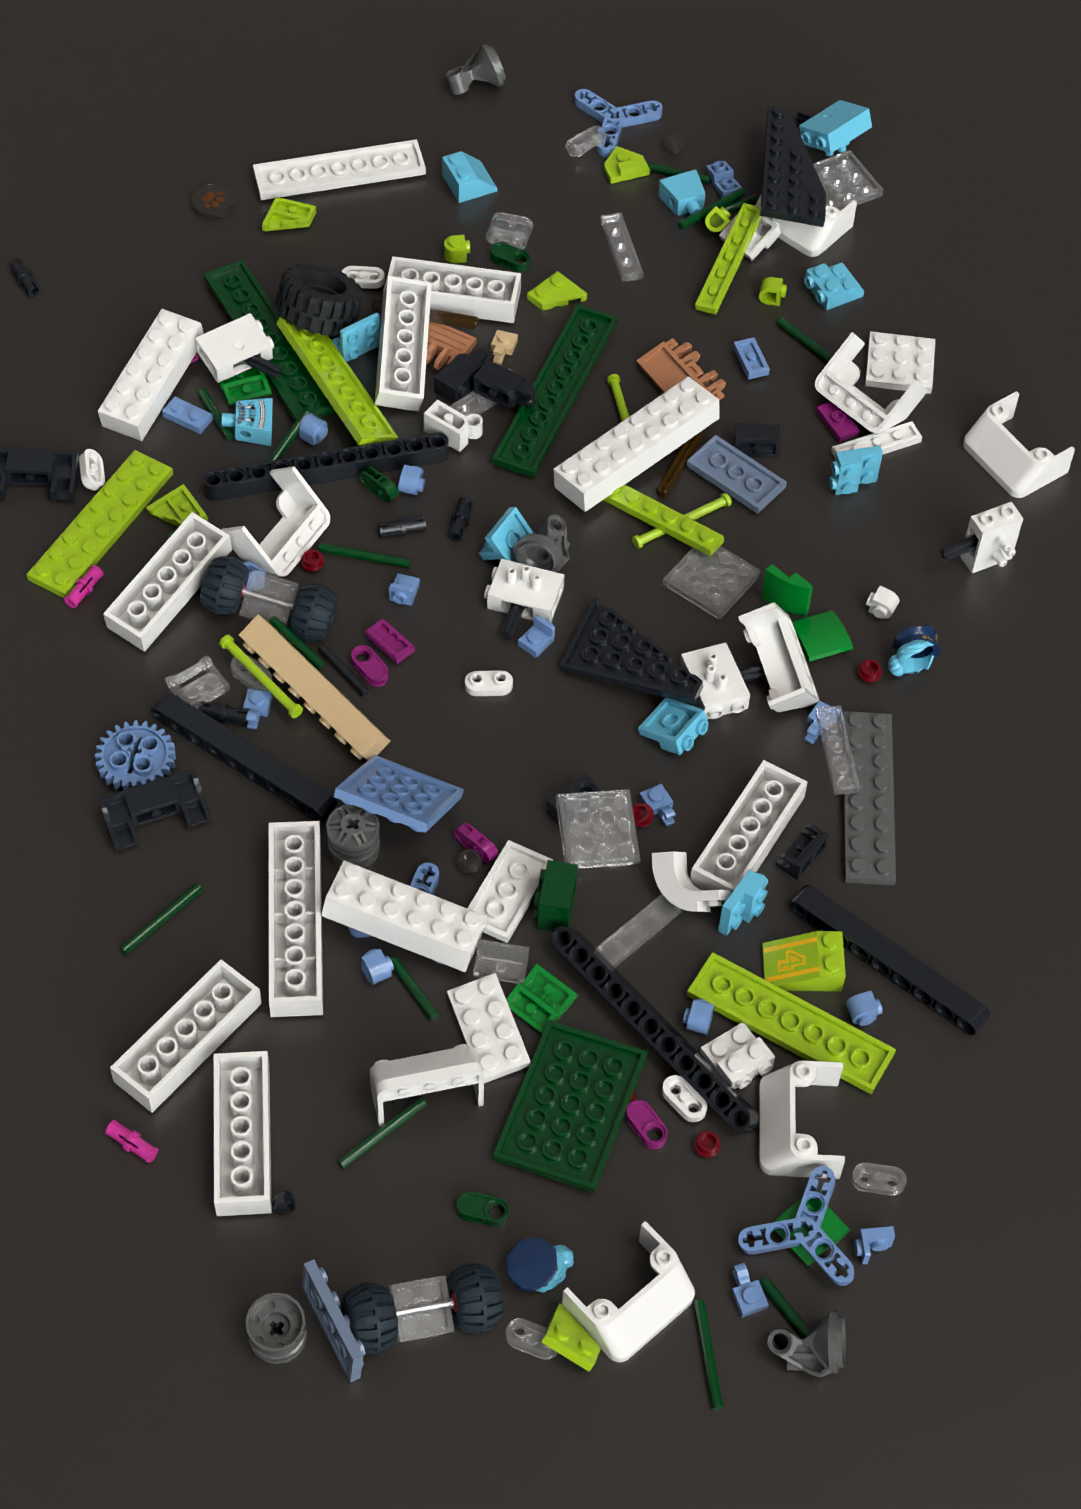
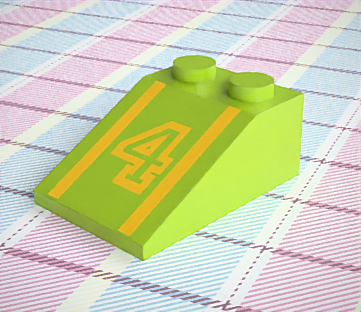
[762,931,846,992]

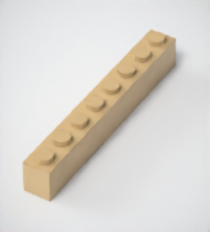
[239,614,390,760]

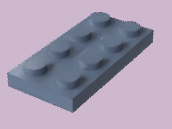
[687,435,787,514]
[302,1259,365,1383]

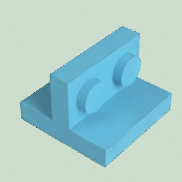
[479,507,533,562]

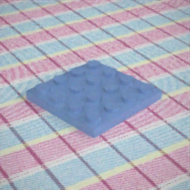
[334,755,464,833]

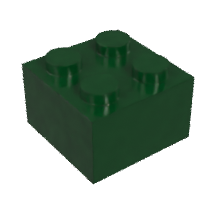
[534,860,578,932]

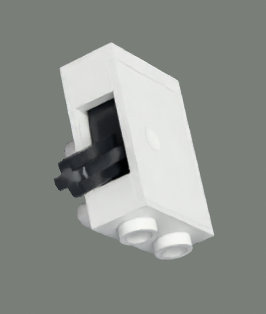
[195,313,282,383]

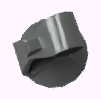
[445,43,506,95]
[513,514,571,573]
[767,1310,846,1377]

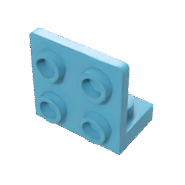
[332,313,380,362]

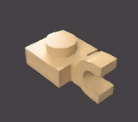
[491,330,518,365]

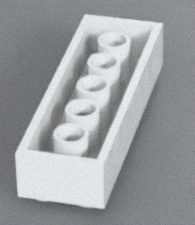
[387,256,521,323]
[375,276,432,412]
[98,309,204,441]
[103,512,232,652]
[690,760,807,902]
[321,861,487,972]
[110,959,262,1113]
[214,1051,272,1216]

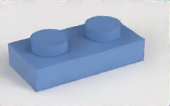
[733,337,770,380]
[162,397,213,434]

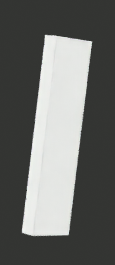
[831,421,922,457]

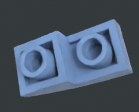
[706,161,742,198]

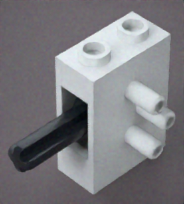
[940,502,1023,573]
[484,559,564,639]
[680,642,766,719]

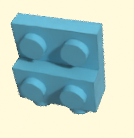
[804,263,864,310]
[829,446,883,495]
[638,698,709,755]
[718,869,768,936]

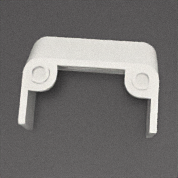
[755,195,857,257]
[815,332,928,434]
[963,391,1075,498]
[221,467,330,577]
[738,602,819,712]
[370,1044,484,1126]
[759,1061,845,1179]
[562,1221,695,1362]

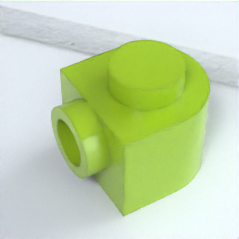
[705,206,731,232]
[444,235,470,263]
[759,277,787,306]

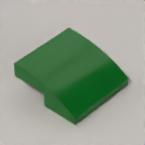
[218,368,272,406]
[761,564,813,617]
[792,610,853,662]
[506,963,578,1034]
[774,1190,851,1267]

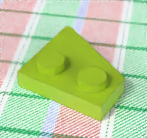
[262,197,316,231]
[527,271,587,311]
[146,484,208,527]
[541,1303,601,1372]

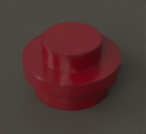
[301,549,324,572]
[858,659,882,682]
[629,803,654,828]
[694,1131,721,1158]

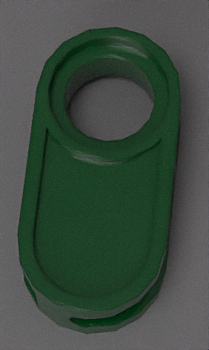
[490,242,531,272]
[358,466,399,503]
[457,1192,510,1227]

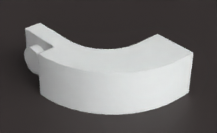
[652,852,732,912]

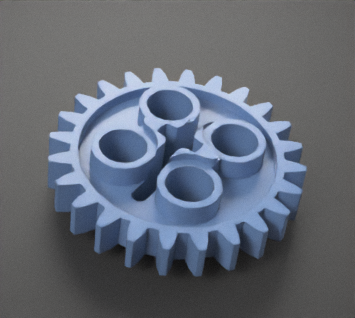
[95,720,176,791]

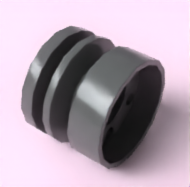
[326,804,380,868]
[245,1292,307,1365]

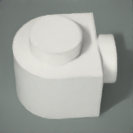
[866,586,899,619]

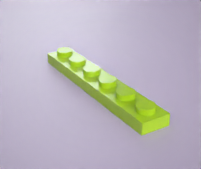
[695,203,762,315]
[603,485,724,556]

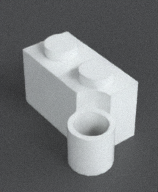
[424,400,483,452]

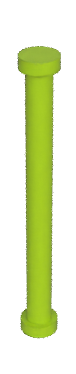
[607,374,629,421]
[632,493,732,549]
[219,635,303,718]

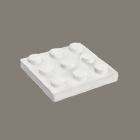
[865,331,935,394]

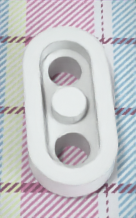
[342,266,385,289]
[79,449,105,491]
[465,670,513,696]
[662,1075,707,1122]

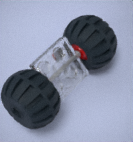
[200,556,338,642]
[341,1263,503,1354]

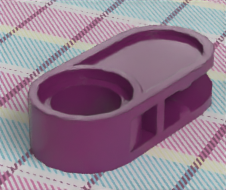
[351,645,388,687]
[454,822,498,863]
[626,1100,668,1150]

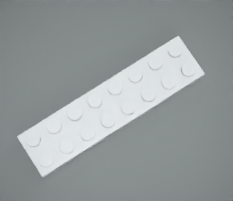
[253,139,426,200]

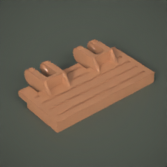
[426,322,476,370]
[636,338,726,400]

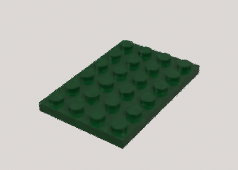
[493,1020,648,1193]

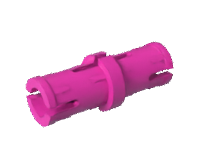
[64,565,104,609]
[105,1120,158,1163]

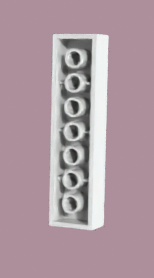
[553,376,719,512]
[269,821,323,1017]

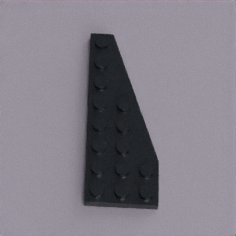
[760,106,826,227]

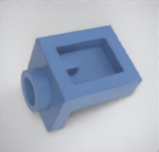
[389,573,420,606]
[518,615,555,658]
[854,1226,895,1264]

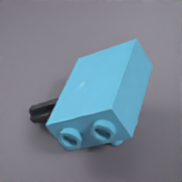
[796,100,872,156]

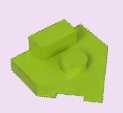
[603,146,650,184]

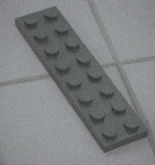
[842,711,896,885]

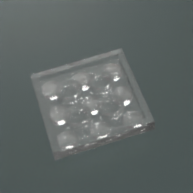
[813,150,883,211]
[663,546,761,620]
[555,789,640,868]

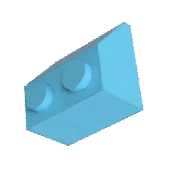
[442,151,497,203]

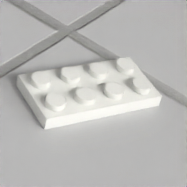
[467,840,553,943]
[447,973,531,1083]

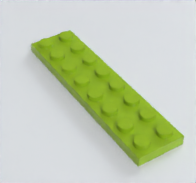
[277,317,398,445]
[27,450,173,598]
[687,952,896,1094]

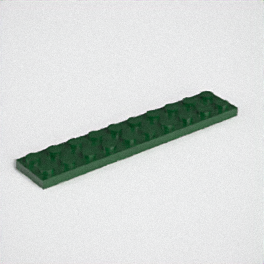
[204,259,336,421]
[492,304,618,478]

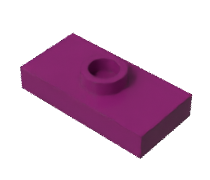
[816,402,859,443]
[365,618,415,664]

